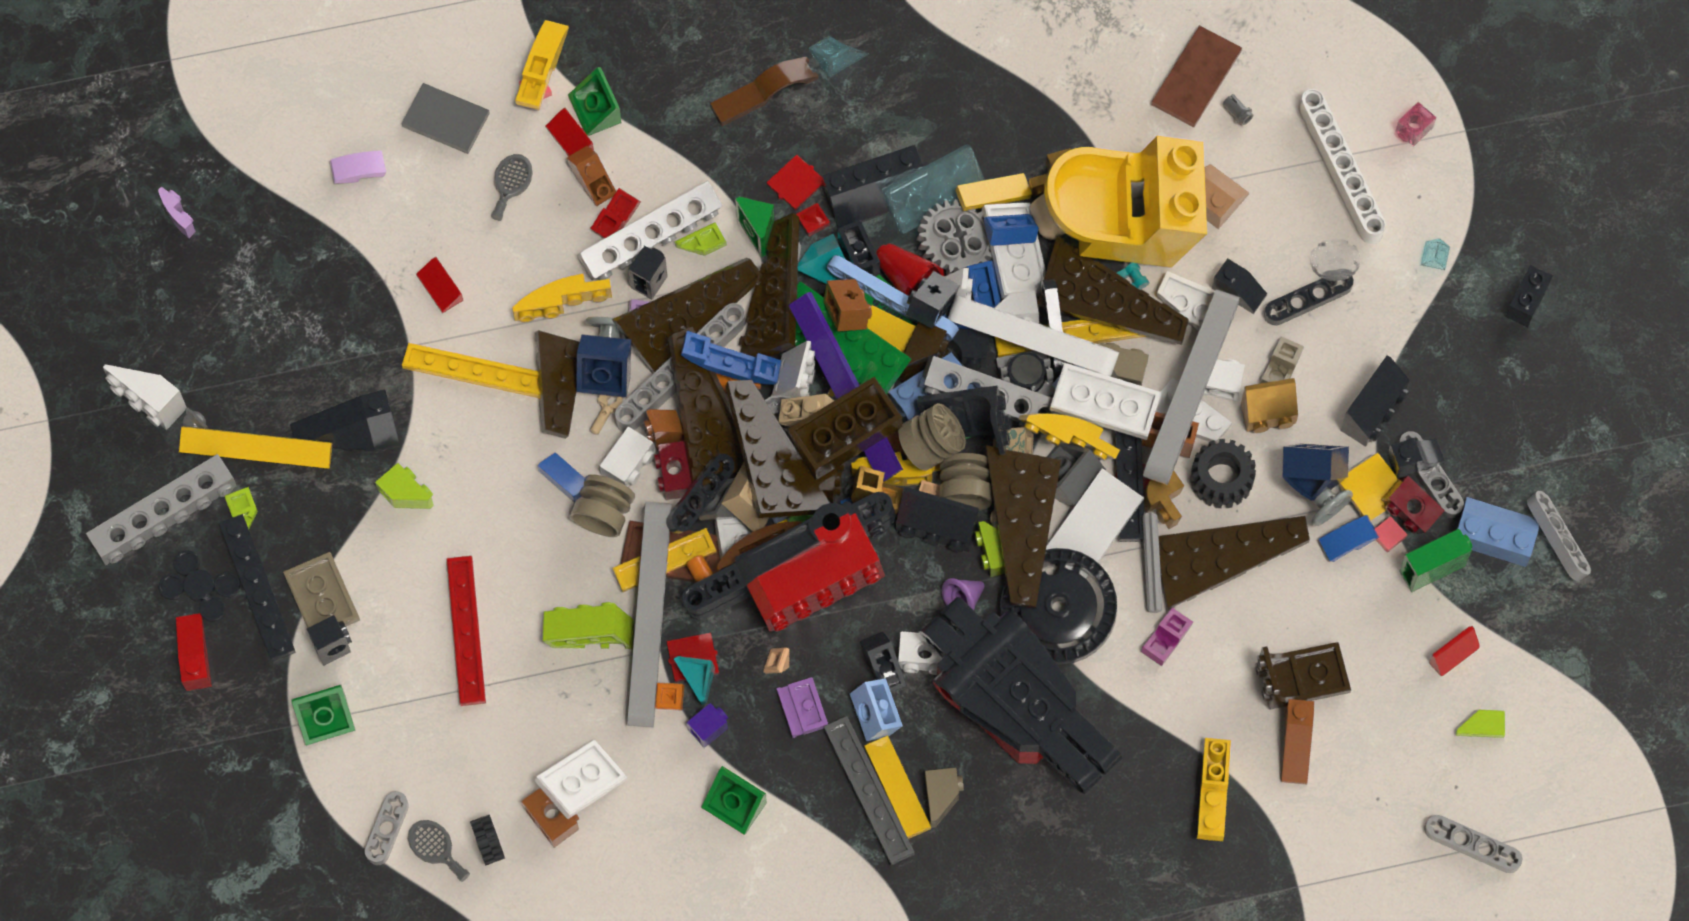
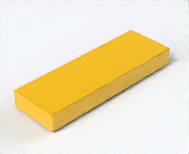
[955,173,1032,211]

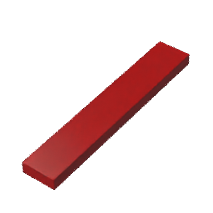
[447,555,486,706]

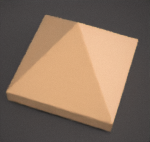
[764,647,789,674]

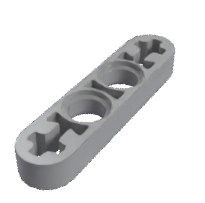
[1399,431,1464,518]
[1527,491,1591,581]
[1425,815,1523,873]

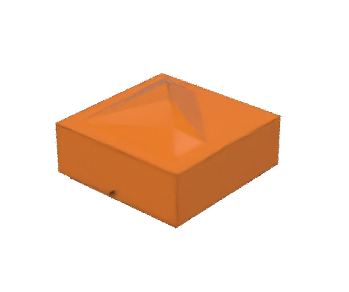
[655,683,684,711]

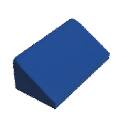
[984,214,1039,246]
[967,261,1002,308]
[537,452,585,503]

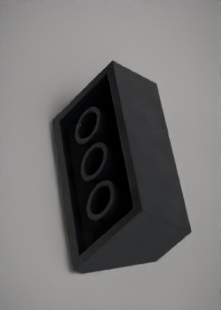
[822,145,932,228]

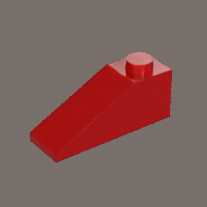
[176,613,212,691]

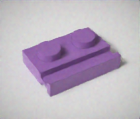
[777,677,828,738]

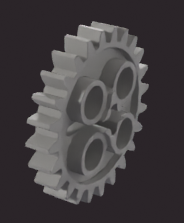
[916,199,993,277]

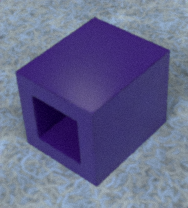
[687,703,728,748]

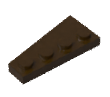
[535,330,580,439]

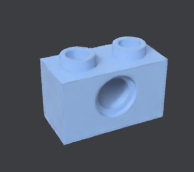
[850,678,903,741]

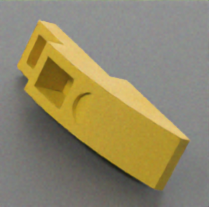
[515,20,569,110]
[512,274,612,322]
[1018,413,1120,461]
[851,452,941,486]
[1197,738,1231,841]

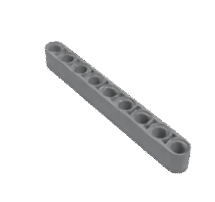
[1143,289,1240,485]
[627,502,672,727]

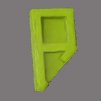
[674,222,727,256]
[225,487,258,529]
[1456,710,1505,738]

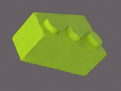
[543,602,634,649]

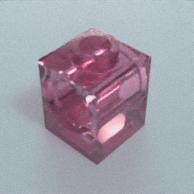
[1396,102,1437,147]

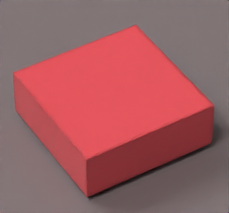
[1375,516,1408,553]

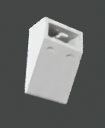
[772,341,816,398]
[103,365,187,430]

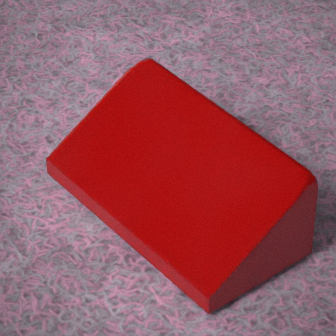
[545,108,594,156]
[416,257,464,314]
[1430,626,1480,676]

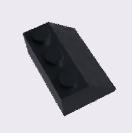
[1340,355,1410,447]
[896,487,979,552]

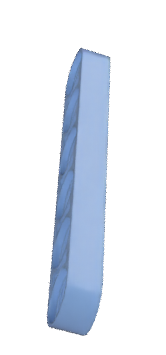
[827,255,959,341]

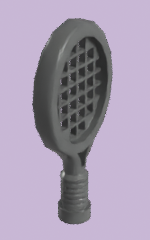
[491,154,533,221]
[408,820,470,882]

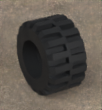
[1190,439,1256,509]

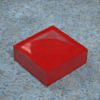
[796,203,830,237]

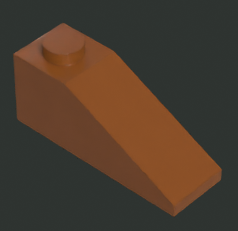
[1281,699,1315,785]

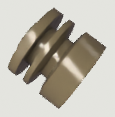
[898,403,966,471]
[940,453,992,511]
[570,474,635,537]

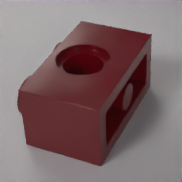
[654,441,693,500]
[1381,476,1445,534]

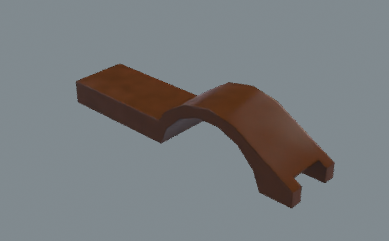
[710,57,819,126]

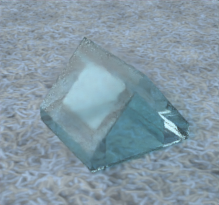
[1421,238,1450,270]

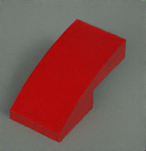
[590,188,641,238]

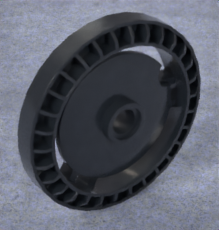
[1000,548,1118,665]

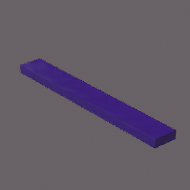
[789,292,903,482]

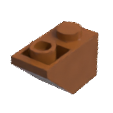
[566,146,616,206]
[644,409,685,451]

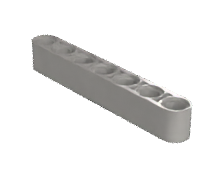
[615,303,746,432]

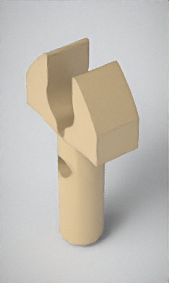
[590,395,623,435]

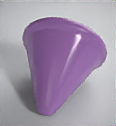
[942,578,985,610]

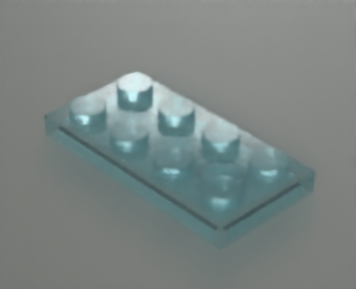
[882,144,985,234]

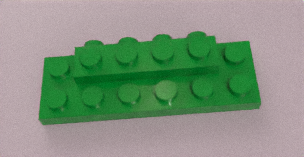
[795,281,912,394]

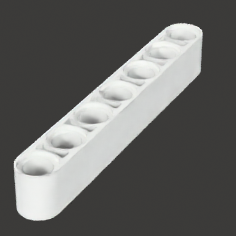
[1300,89,1386,244]
[948,295,1119,376]

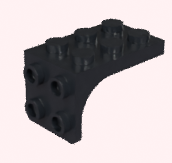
[917,385,1011,455]

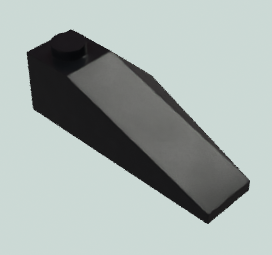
[290,389,400,452]

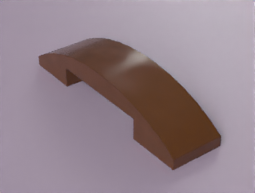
[716,521,802,572]

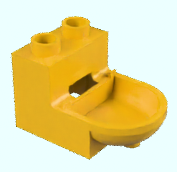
[1044,136,1207,268]

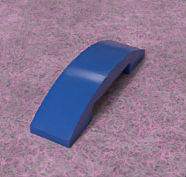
[681,331,781,385]

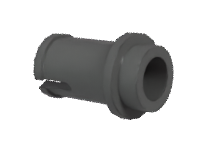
[1223,94,1254,125]

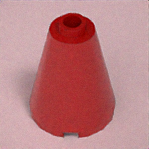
[876,243,944,296]

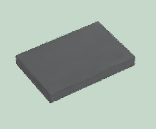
[402,83,490,154]

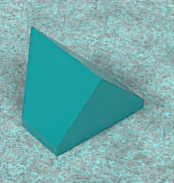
[798,234,846,284]
[674,656,715,706]

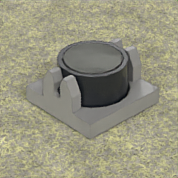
[996,350,1056,406]

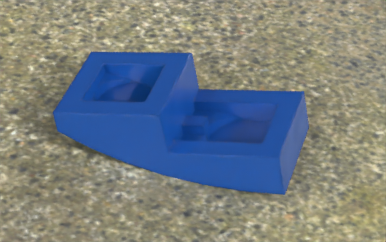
[1319,515,1379,562]

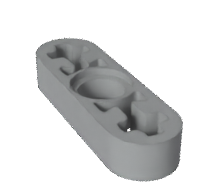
[365,791,409,865]

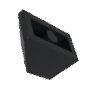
[1212,258,1267,314]

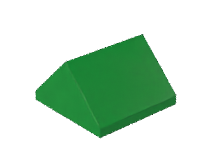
[568,67,622,136]
[735,197,775,258]
[291,685,356,746]
[701,766,767,835]

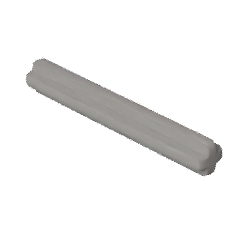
[1143,512,1162,613]

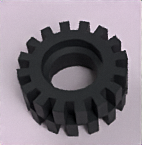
[470,814,505,866]

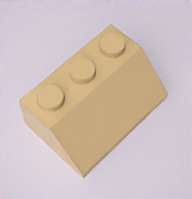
[721,463,769,532]

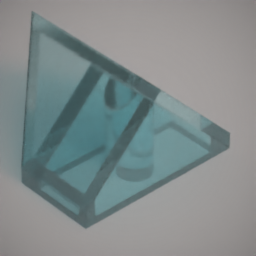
[809,36,870,78]

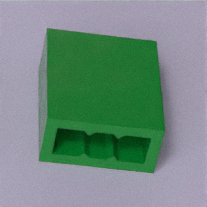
[1399,529,1472,592]

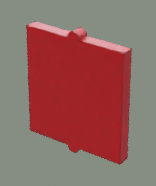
[767,155,822,211]
[667,633,719,682]

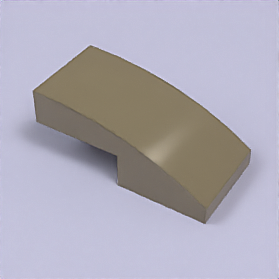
[1260,337,1304,384]

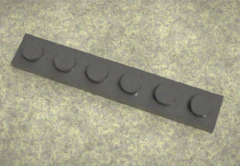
[824,716,915,865]

